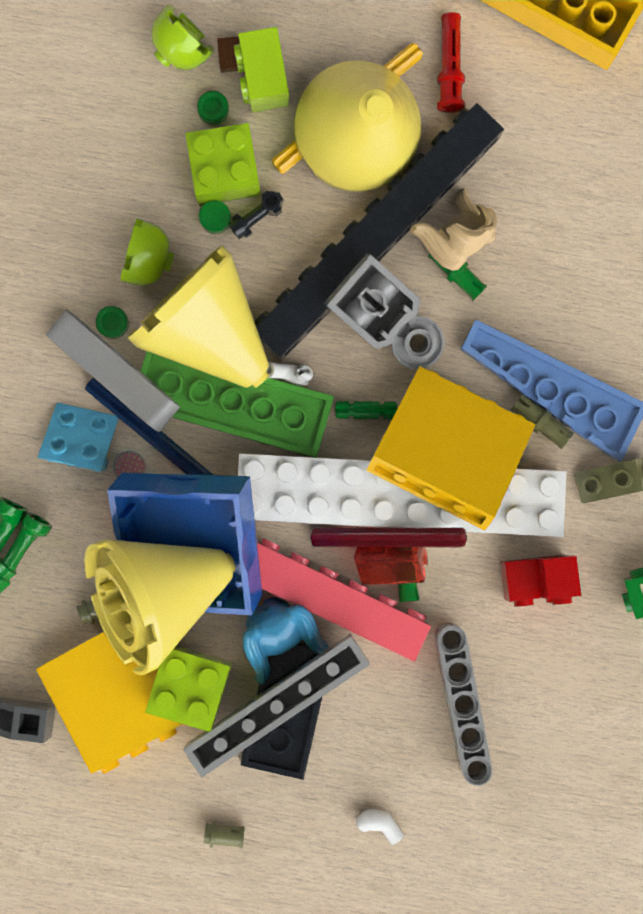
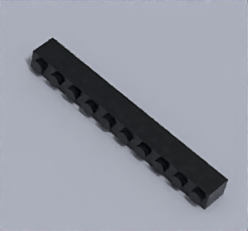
[254,103,504,361]

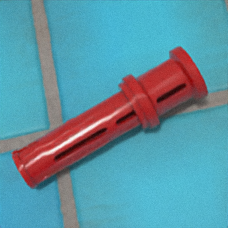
[437,12,465,113]

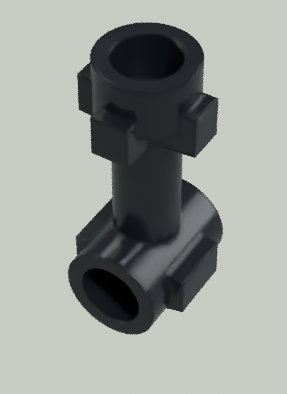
[228,191,284,240]

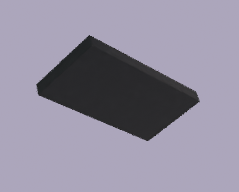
[240,643,322,780]

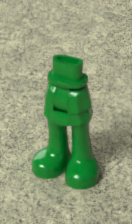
[0,497,53,593]

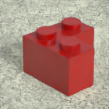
[500,554,582,607]

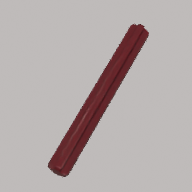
[310,527,467,548]

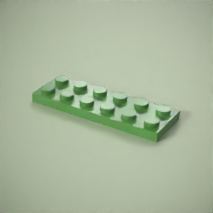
[141,351,334,458]

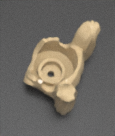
[410,188,497,271]

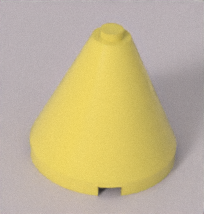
[294,60,421,192]
[127,245,269,388]
[84,539,235,675]

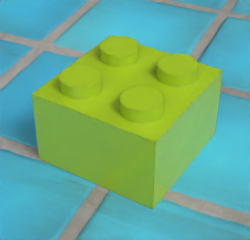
[234,27,289,113]
[185,123,261,206]
[145,645,233,732]

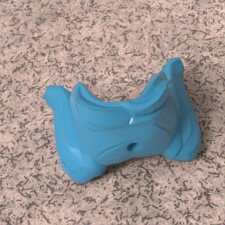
[242,597,329,685]

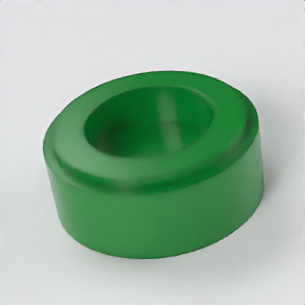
[197,91,229,125]
[199,200,231,234]
[95,306,129,339]

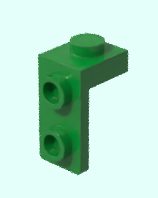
[622,567,643,619]

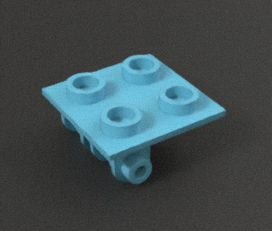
[38,403,119,472]

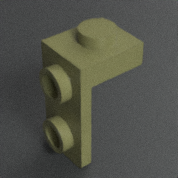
[575,457,643,503]

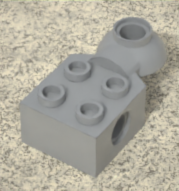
[324,254,445,369]

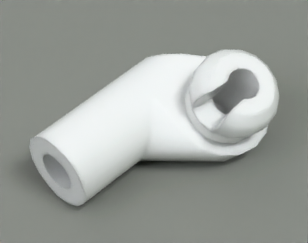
[266,362,313,386]
[356,809,404,845]

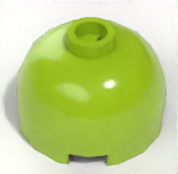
[151,4,214,70]
[120,218,175,286]

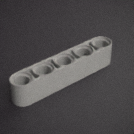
[46,310,180,432]
[435,623,492,786]

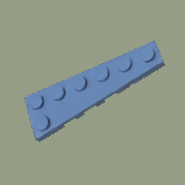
[460,320,643,462]

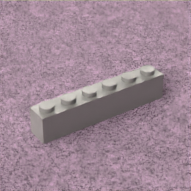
[183,633,370,778]

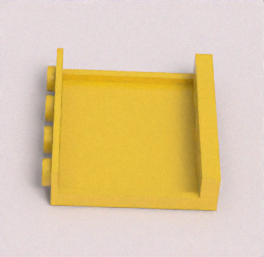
[366,366,536,531]
[36,632,190,774]

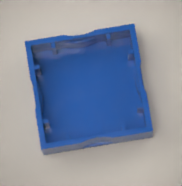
[107,473,262,615]

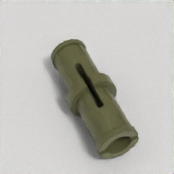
[511,394,574,449]

